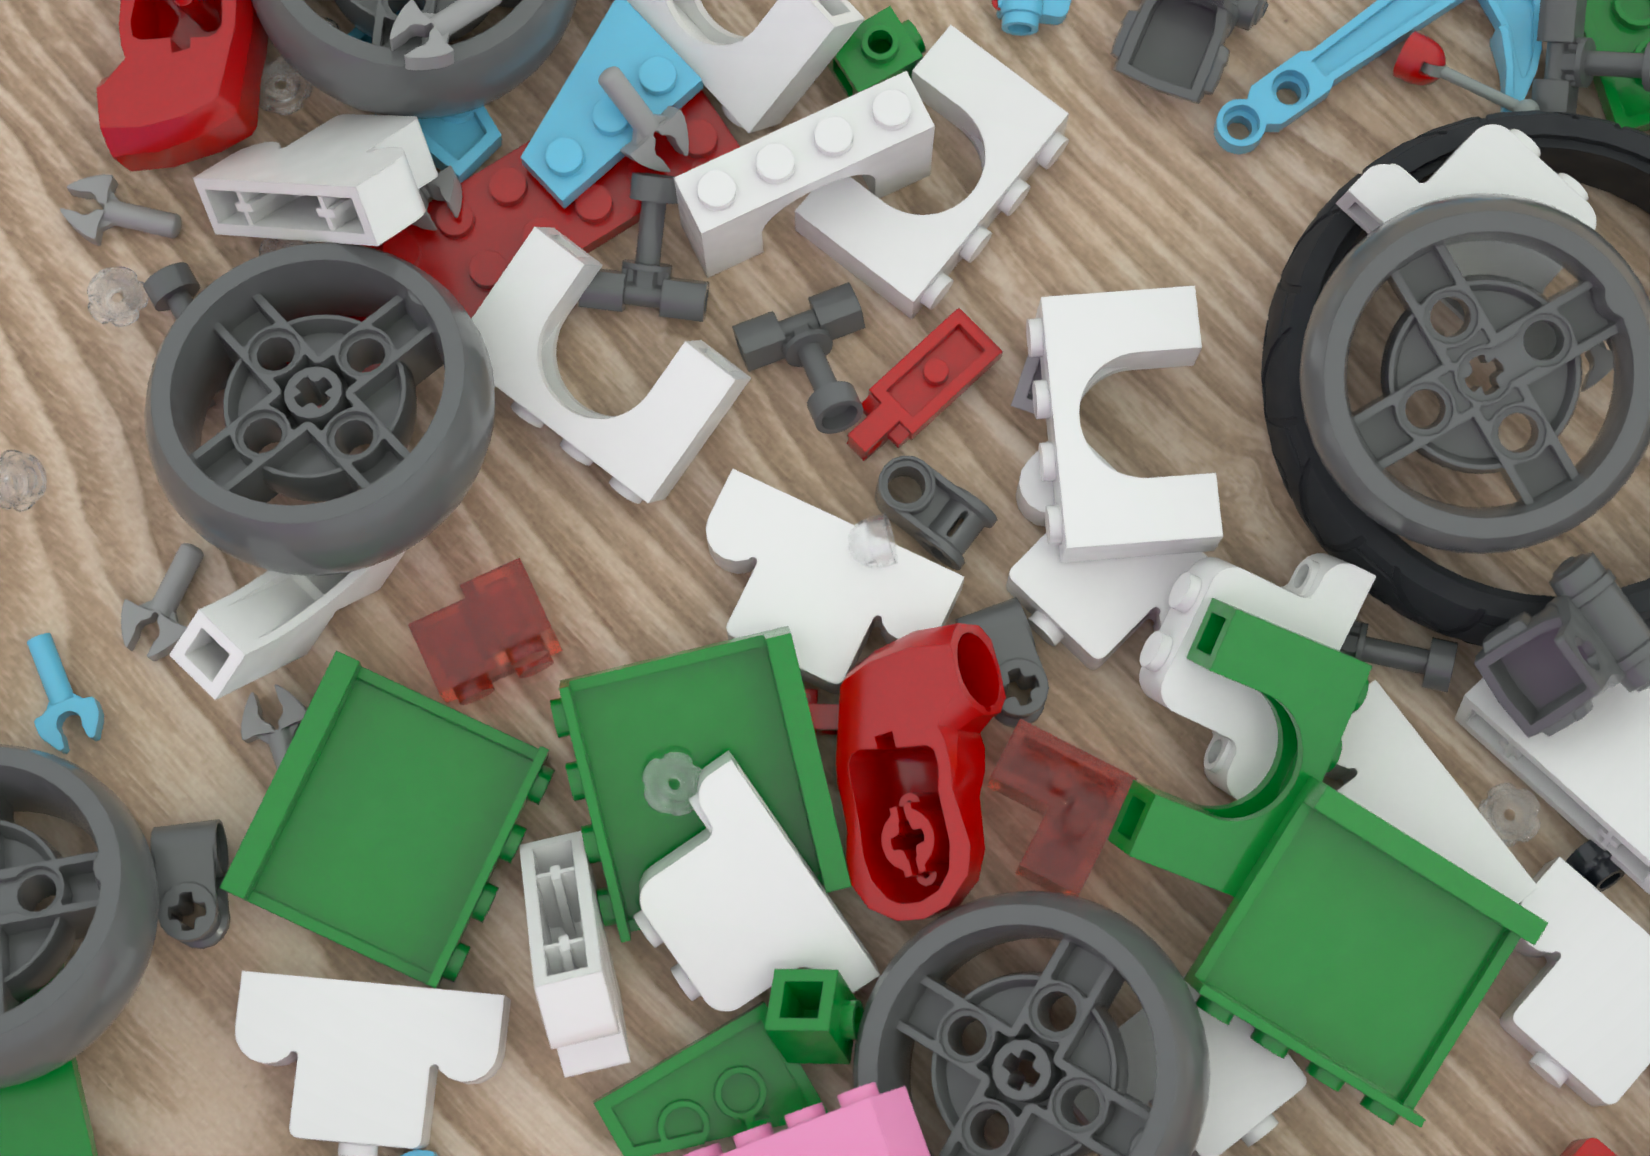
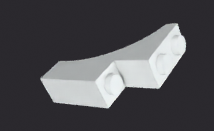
[169,551,406,700]

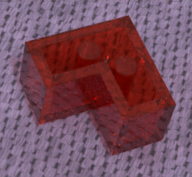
[408,558,563,705]
[987,719,1137,896]

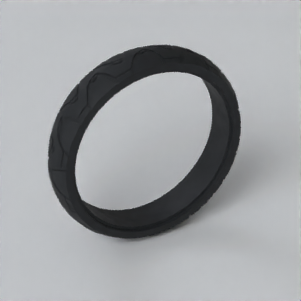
[1261,110,1650,647]

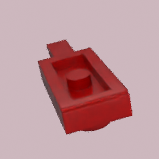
[846,308,1003,461]

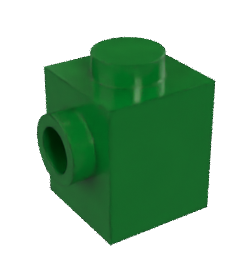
[827,6,926,97]
[765,969,864,1064]

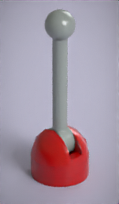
[1393,31,1540,112]

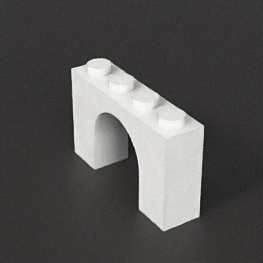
[626,0,865,133]
[795,25,1069,319]
[674,71,935,278]
[472,227,751,504]
[1026,286,1223,563]

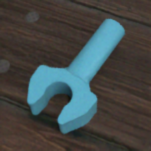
[27,633,104,754]

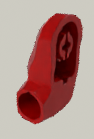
[96,0,268,172]
[836,623,1006,921]

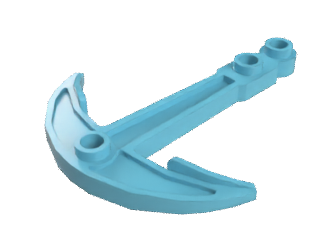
[1214,0,1542,154]

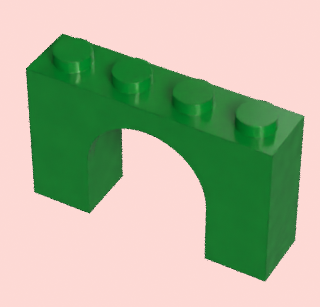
[1107,597,1373,897]

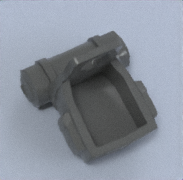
[1111,0,1269,104]
[1474,551,1650,738]

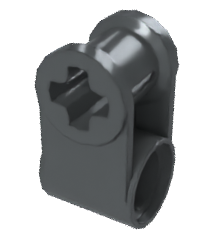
[875,456,997,570]
[955,597,1049,728]
[151,819,230,949]

